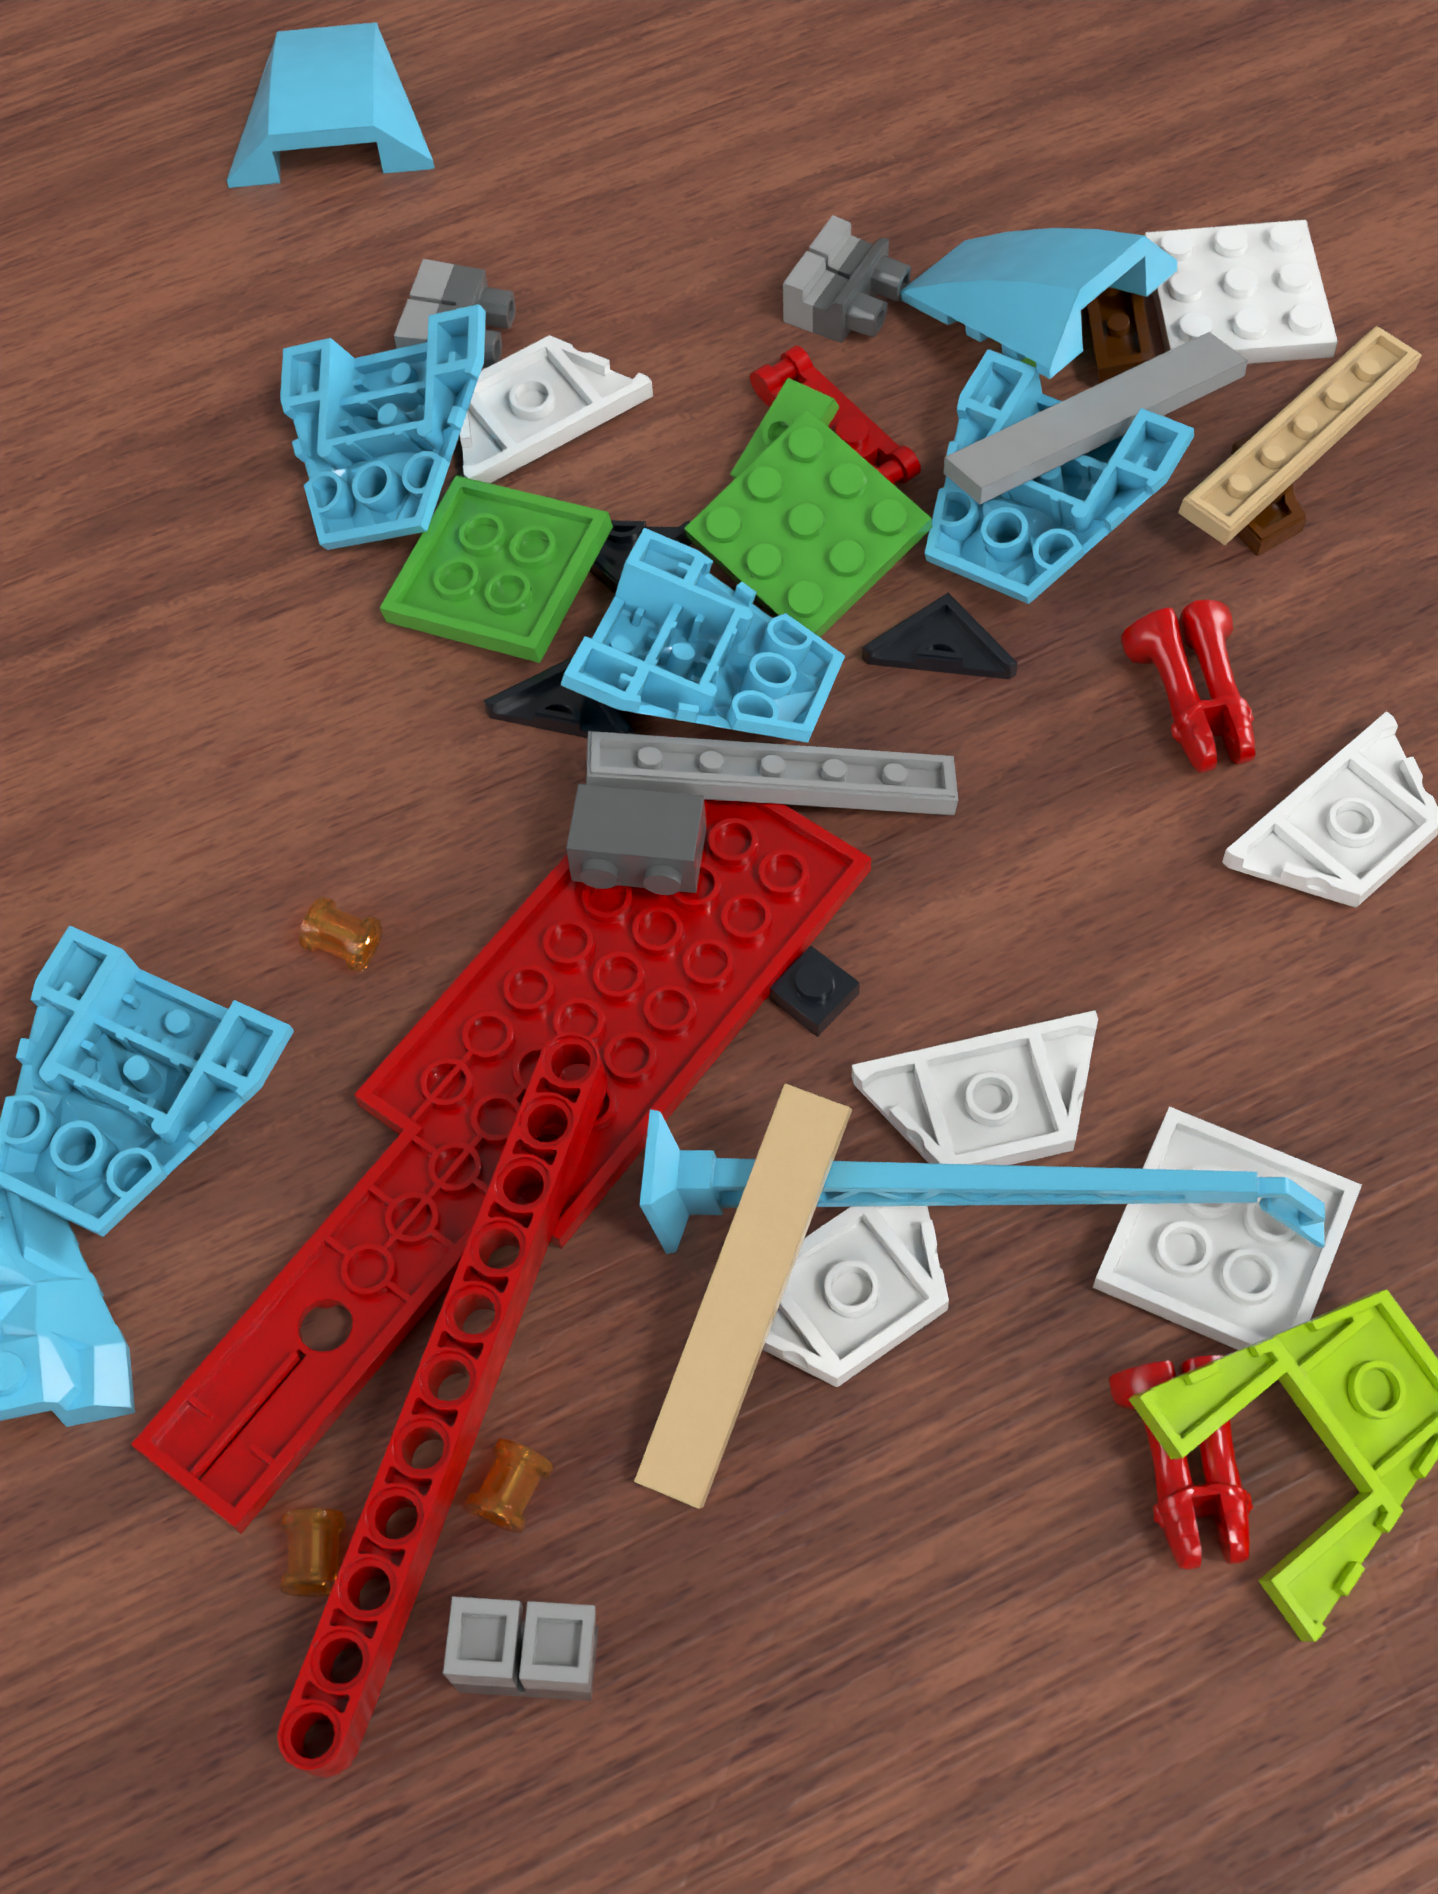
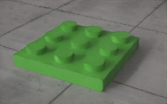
[684,409,933,637]
[380,475,613,663]

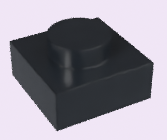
[769,946,860,1037]

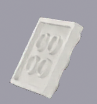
[1145,220,1338,364]
[1093,1106,1362,1350]

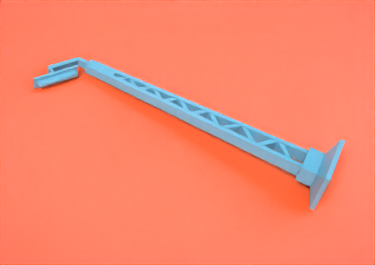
[640,1109,1325,1254]

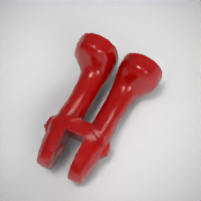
[1121,599,1256,774]
[1108,1355,1253,1570]

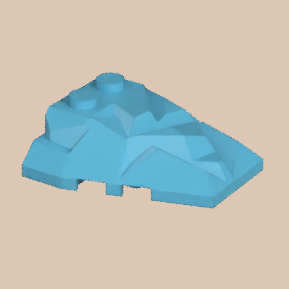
[280,304,486,550]
[924,349,1194,604]
[561,528,845,743]
[0,925,294,1237]
[0,1187,135,1427]

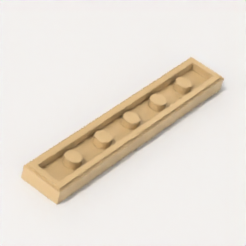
[1178,326,1422,545]
[634,1083,853,1509]

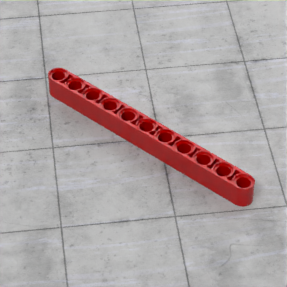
[277,1032,608,1778]

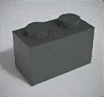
[566,784,706,895]

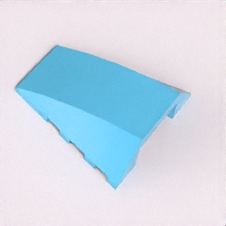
[227,22,435,188]
[900,228,1177,379]

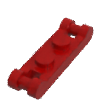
[750,345,921,484]

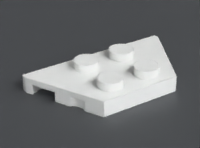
[460,335,653,483]
[1222,711,1438,908]
[851,1010,1098,1165]
[763,1206,949,1387]

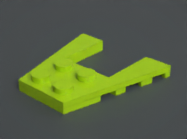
[1128,1289,1438,1642]

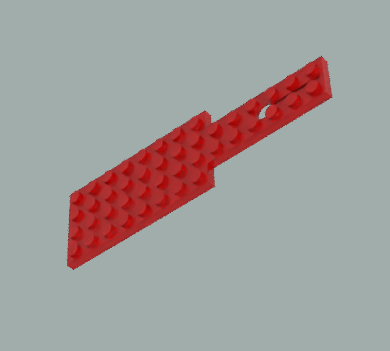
[131,736,871,1534]

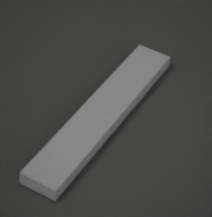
[943,332,1248,504]
[586,731,959,815]

